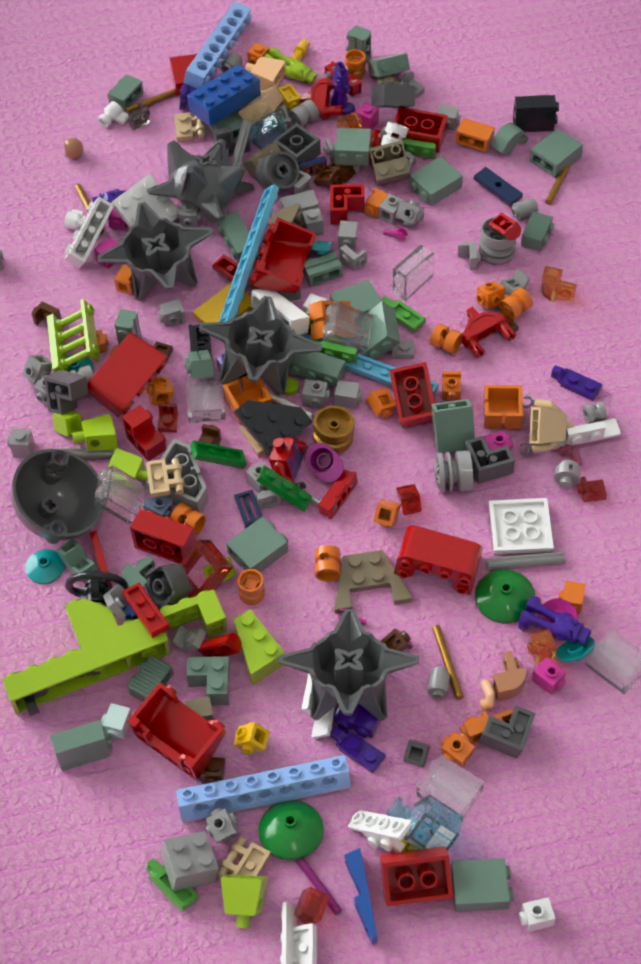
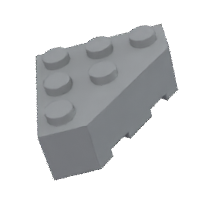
[146,439,208,513]

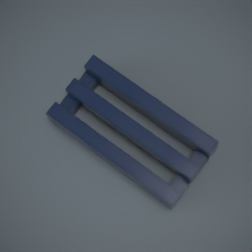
[234,490,262,528]

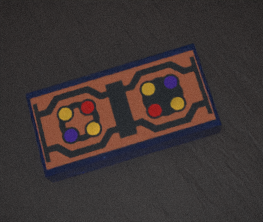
[298,156,327,176]

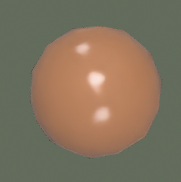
[65,138,84,159]

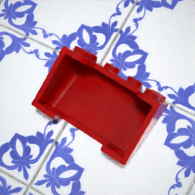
[249,217,316,294]
[87,332,168,417]
[394,525,483,595]

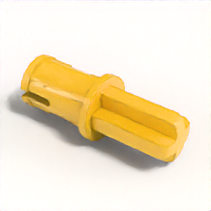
[290,39,310,61]

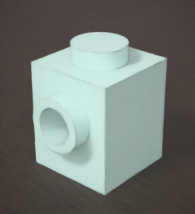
[101,703,132,739]

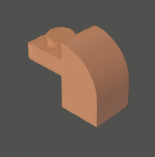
[492,651,526,701]

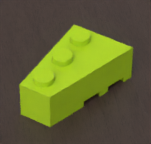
[233,609,285,686]

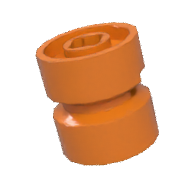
[345,49,366,80]
[499,288,533,320]
[430,323,463,355]
[170,503,206,537]
[315,545,341,582]
[237,569,265,605]

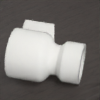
[98,101,130,128]
[64,209,83,230]

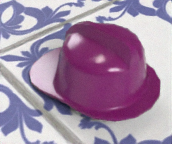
[305,443,344,483]

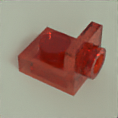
[158,403,179,433]
[577,476,607,502]
[396,484,422,515]

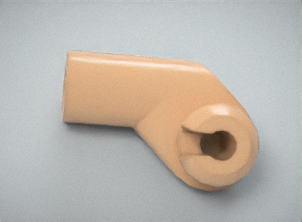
[479,680,496,711]

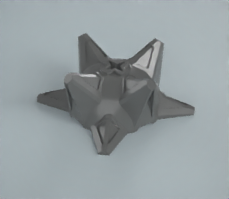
[147,139,255,219]
[97,202,213,301]
[199,296,322,395]
[279,609,419,721]

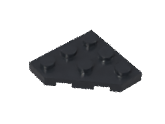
[233,400,313,457]

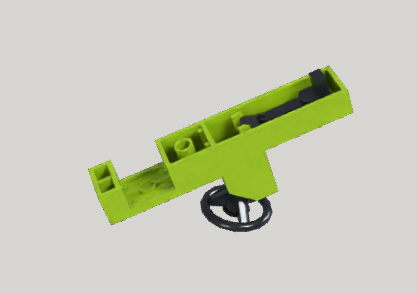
[2,571,227,716]

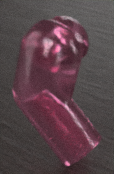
[559,444,583,466]

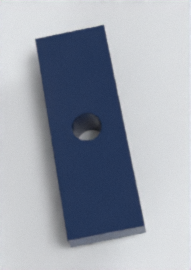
[474,167,523,206]

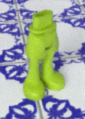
[265,47,318,84]

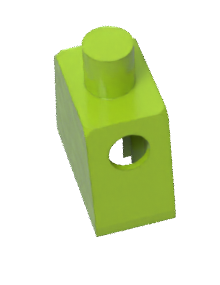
[72,413,118,452]
[104,448,148,490]
[221,874,268,928]

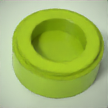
[284,377,299,396]

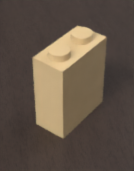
[238,85,283,123]

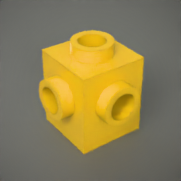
[233,722,270,755]

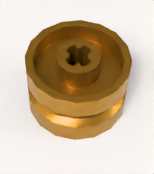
[313,405,355,454]

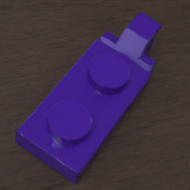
[551,365,603,401]
[330,726,386,773]

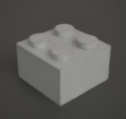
[160,831,219,891]

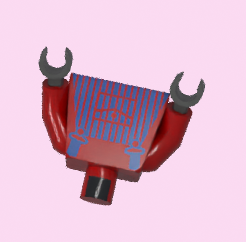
[269,437,311,489]

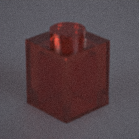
[294,887,330,924]

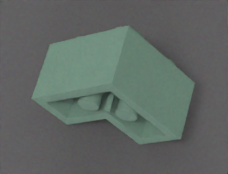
[186,657,230,705]

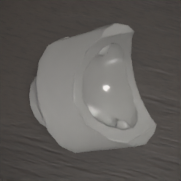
[554,460,581,489]

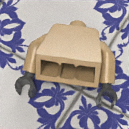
[520,396,574,455]

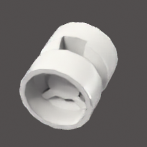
[381,121,409,145]

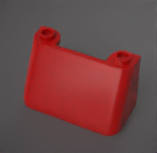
[127,682,226,780]

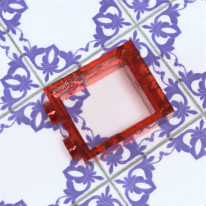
[180,539,233,598]

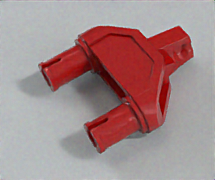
[300,77,344,119]
[462,307,516,358]

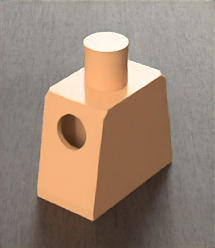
[245,57,286,90]

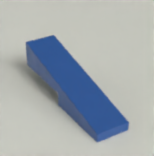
[344,848,377,945]

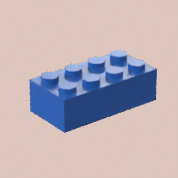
[187,65,261,126]

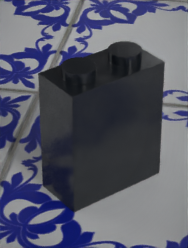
[513,95,559,132]

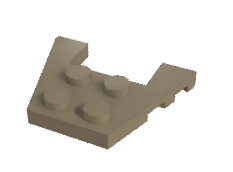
[334,550,412,613]

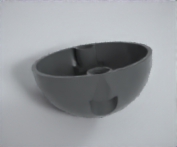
[11,449,106,544]

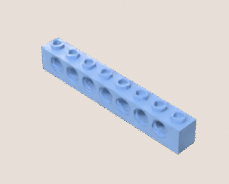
[183,1,252,89]
[176,755,351,823]

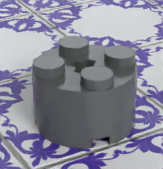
[144,564,192,607]

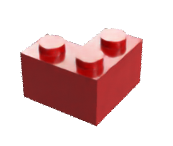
[330,184,365,224]
[122,405,166,461]

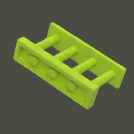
[47,299,100,372]

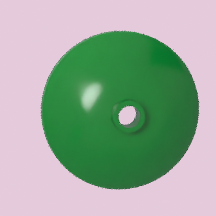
[475,569,535,624]
[259,800,324,860]

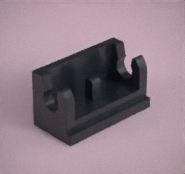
[188,324,212,358]

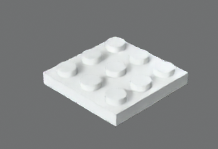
[111,174,178,228]
[489,498,554,555]

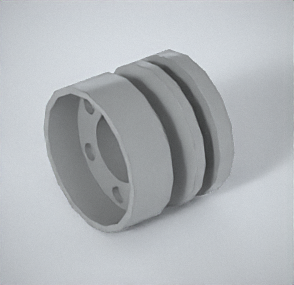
[478,217,516,264]
[434,450,473,493]

